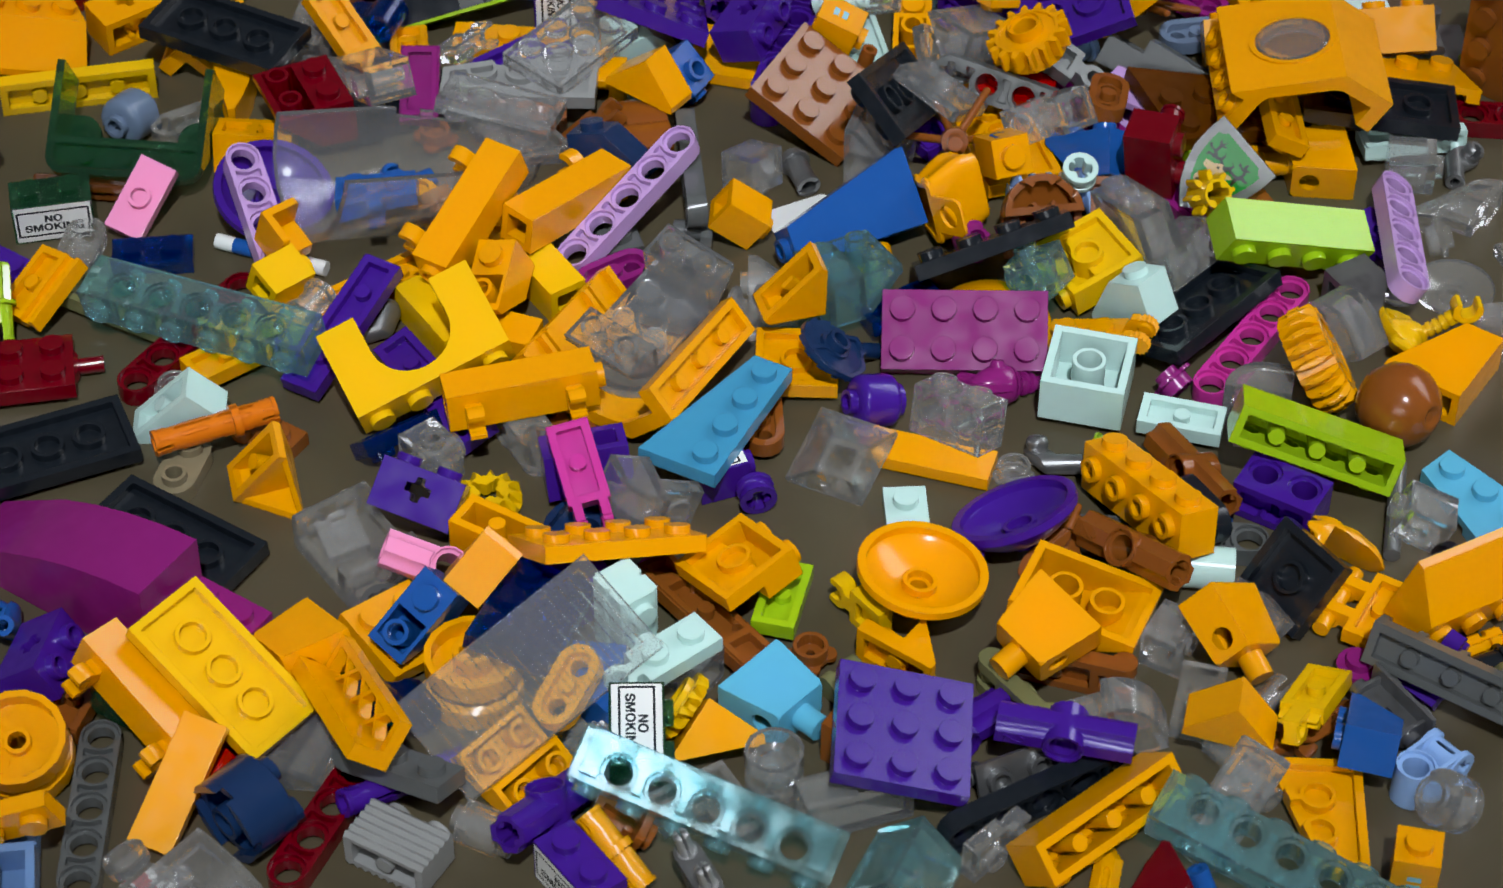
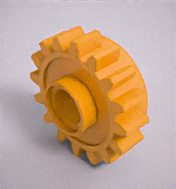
[985,3,1073,75]

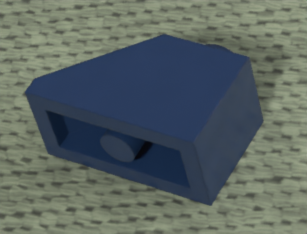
[566,116,659,179]

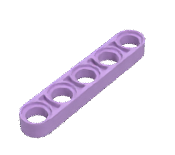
[557,125,700,271]
[223,142,306,306]
[1372,171,1430,304]

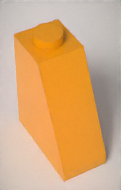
[1384,323,1503,426]

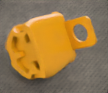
[913,152,990,244]

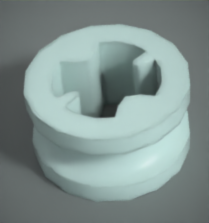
[1061,152,1099,193]

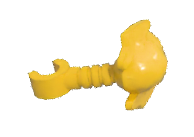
[1379,294,1484,353]

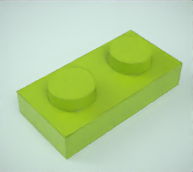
[751,562,814,640]

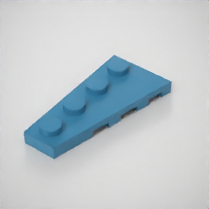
[638,355,792,488]

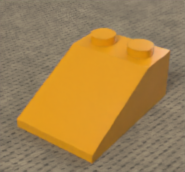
[1006,539,1164,653]

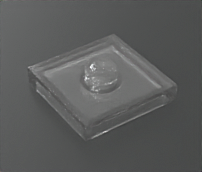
[893,59,989,122]

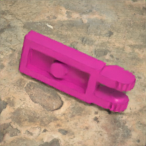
[545,416,614,527]

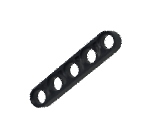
[936,751,1137,854]

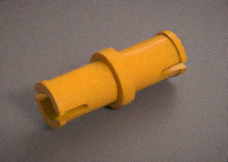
[575,803,657,888]

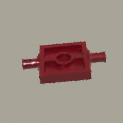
[0,334,105,406]

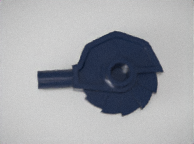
[799,317,881,382]

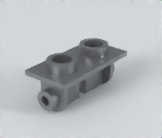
[1350,662,1437,749]
[970,746,1060,799]

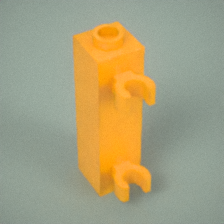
[398,137,529,283]
[500,148,631,254]
[439,346,606,441]
[61,617,202,780]

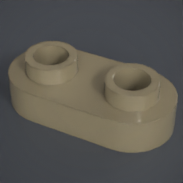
[153,442,213,502]

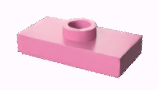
[104,154,179,244]

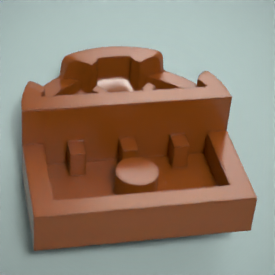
[1000,173,1085,260]

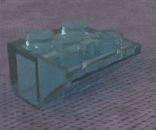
[793,229,903,328]

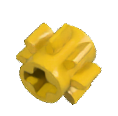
[1183,169,1235,217]

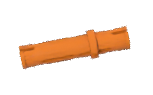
[149,396,281,457]

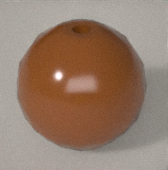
[1355,361,1443,448]

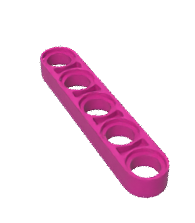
[1191,275,1310,406]

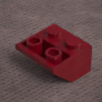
[252,54,357,146]

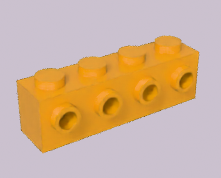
[1081,432,1219,559]
[1005,752,1192,888]

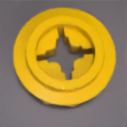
[461,469,523,513]
[662,673,709,739]

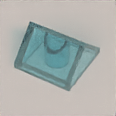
[845,815,965,888]

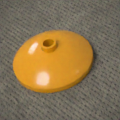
[856,521,989,621]

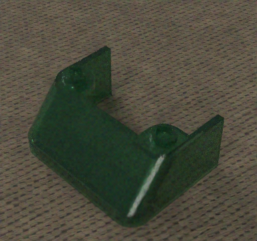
[45,59,225,186]

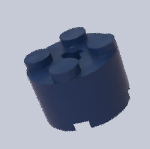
[194,754,305,863]

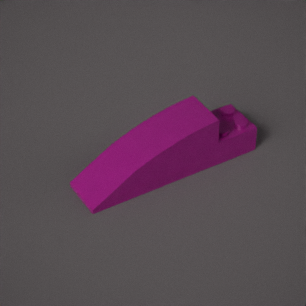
[0,499,273,635]

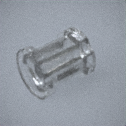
[283,278,337,332]

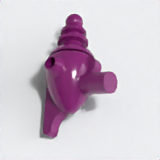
[955,359,1041,411]

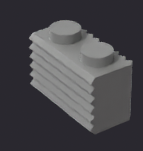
[343,798,455,888]

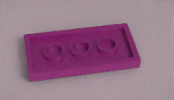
[881,289,1048,375]

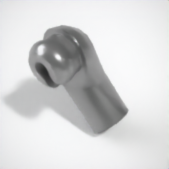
[1444,141,1484,190]
[363,298,401,344]
[1023,434,1082,475]

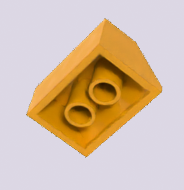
[0,0,87,75]
[1383,527,1503,643]

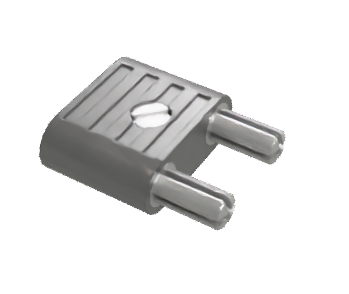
[672,828,725,888]

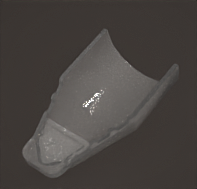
[273,105,568,243]

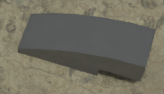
[1095,33,1210,75]

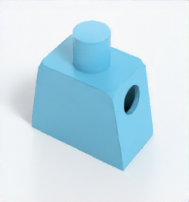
[718,639,827,745]

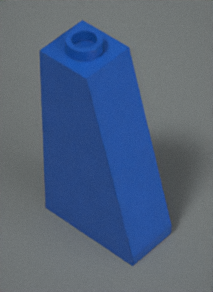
[774,147,928,264]

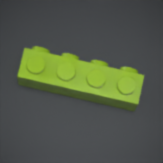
[1206,197,1375,271]
[1227,384,1406,497]

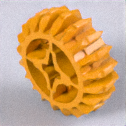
[1277,303,1358,414]

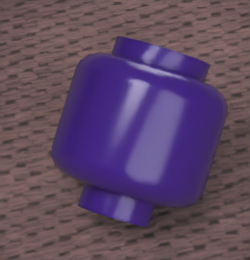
[841,373,907,429]

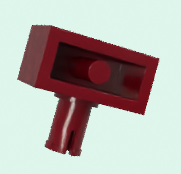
[1123,104,1187,199]

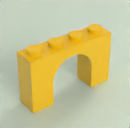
[394,238,586,358]
[316,260,516,434]

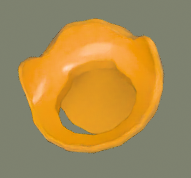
[1307,515,1385,572]

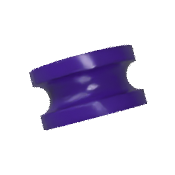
[736,472,777,514]

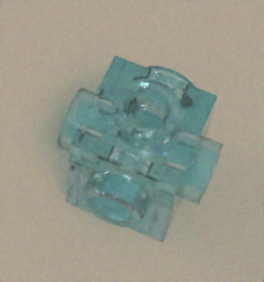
[1003,239,1075,300]

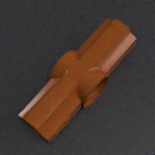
[1143,422,1243,516]
[1073,510,1194,592]

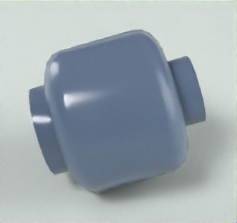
[101,88,160,145]

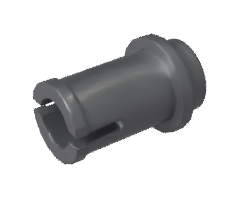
[780,147,821,197]

